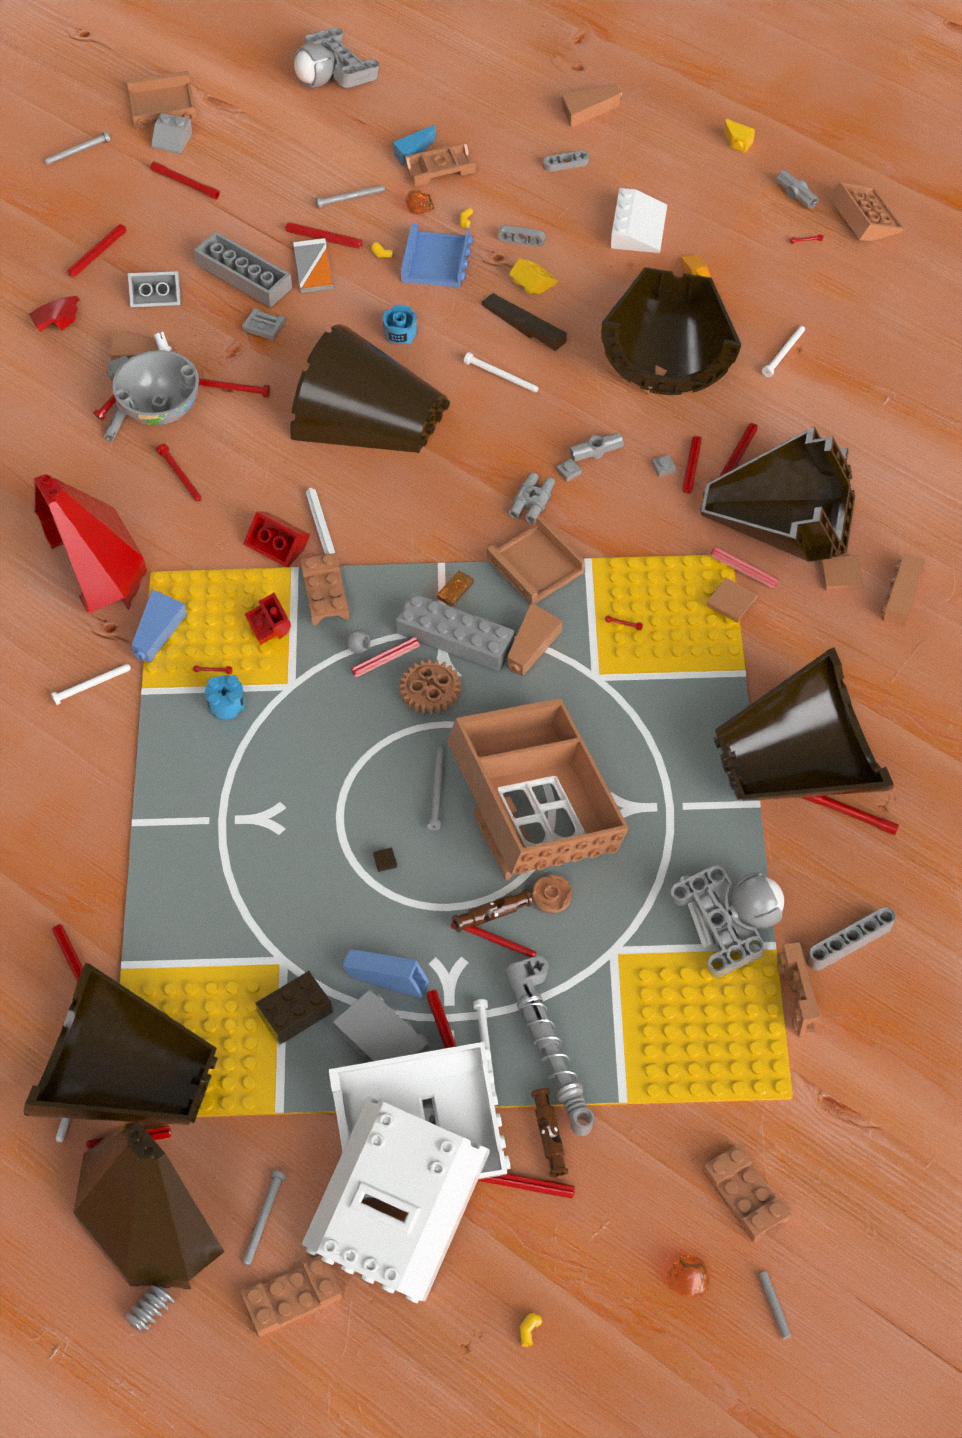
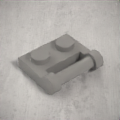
[242,308,286,340]

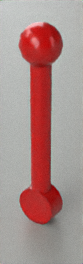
[790,234,823,244]
[605,615,643,631]
[193,665,233,674]

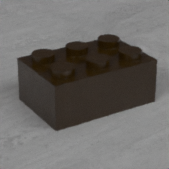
[255,971,333,1045]

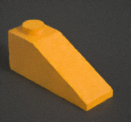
[681,255,711,277]

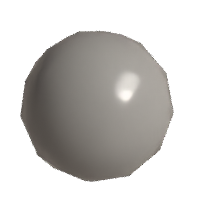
[347,630,370,654]

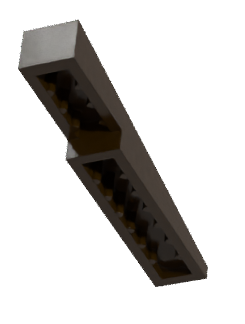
[482,293,567,351]

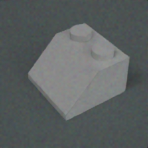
[151,113,193,154]

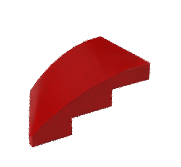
[29,296,80,332]

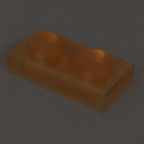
[437,570,474,607]

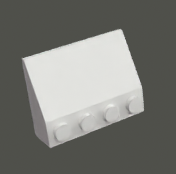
[611,188,667,253]

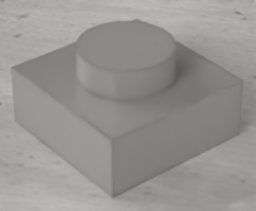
[652,455,676,477]
[557,459,581,482]

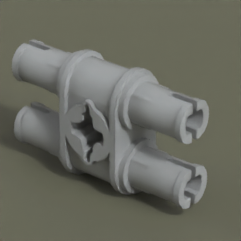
[509,472,555,524]

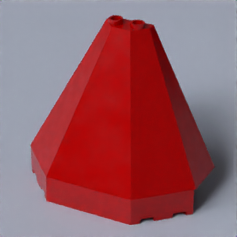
[34,474,147,613]

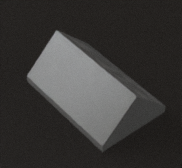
[128,271,182,307]

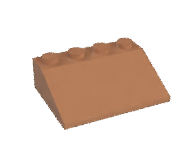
[829,182,905,241]

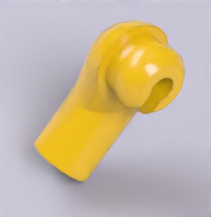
[460,207,473,228]
[371,242,393,258]
[520,1313,542,1347]

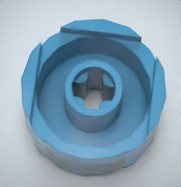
[383,305,417,344]
[205,675,245,720]

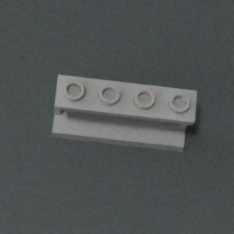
[333,990,429,1062]

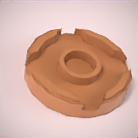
[532,874,572,913]

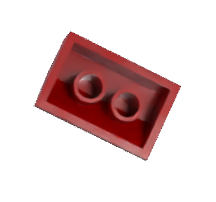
[243,511,310,567]

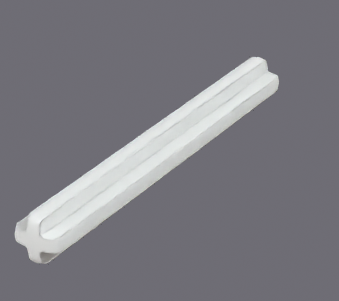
[306,488,335,554]

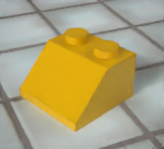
[509,257,559,295]

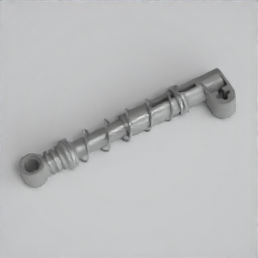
[505,956,594,1136]

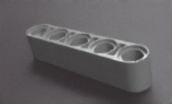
[807,907,896,970]

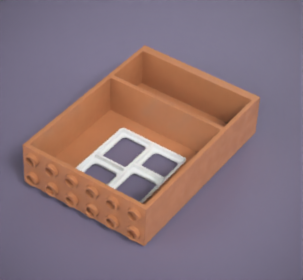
[447,698,629,875]

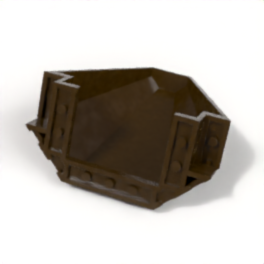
[700,426,855,562]
[73,1121,224,1290]

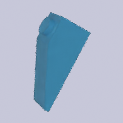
[393,125,436,165]

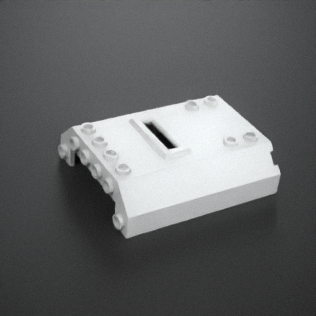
[329,1042,510,1201]
[301,1096,490,1303]

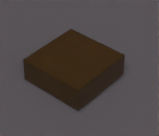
[373,847,397,872]

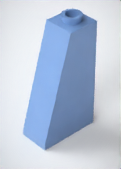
[132,590,187,663]
[343,949,429,999]

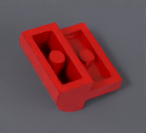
[244,592,291,645]

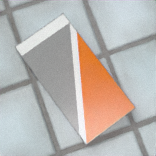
[293,238,334,293]

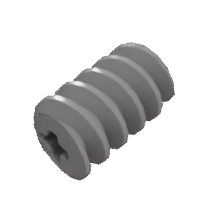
[124,1284,175,1335]

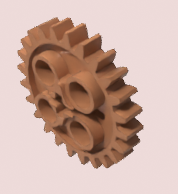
[399,659,461,715]

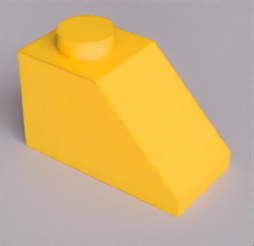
[724,119,755,153]

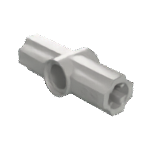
[776,170,819,209]
[569,433,624,462]

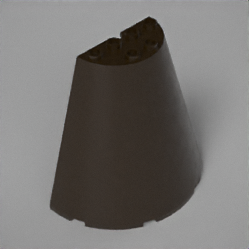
[601,267,741,395]
[290,324,450,453]
[713,647,894,801]
[23,963,218,1125]

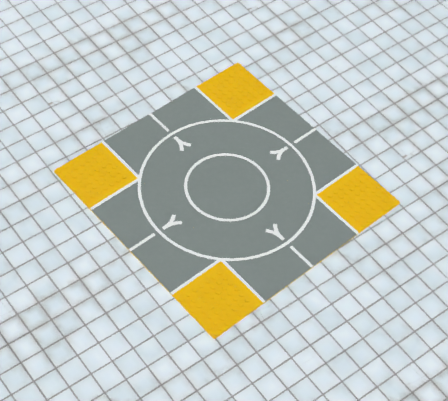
[120,555,793,1117]

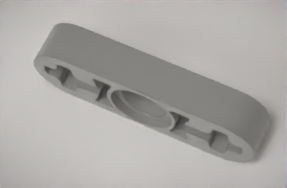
[544,150,589,172]
[498,225,546,247]

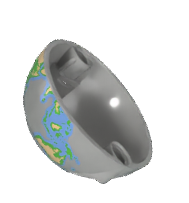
[112,350,199,426]

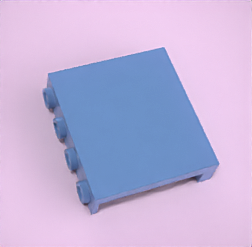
[401,223,473,288]

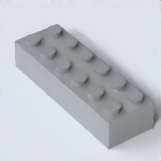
[194,231,292,308]
[396,593,514,671]

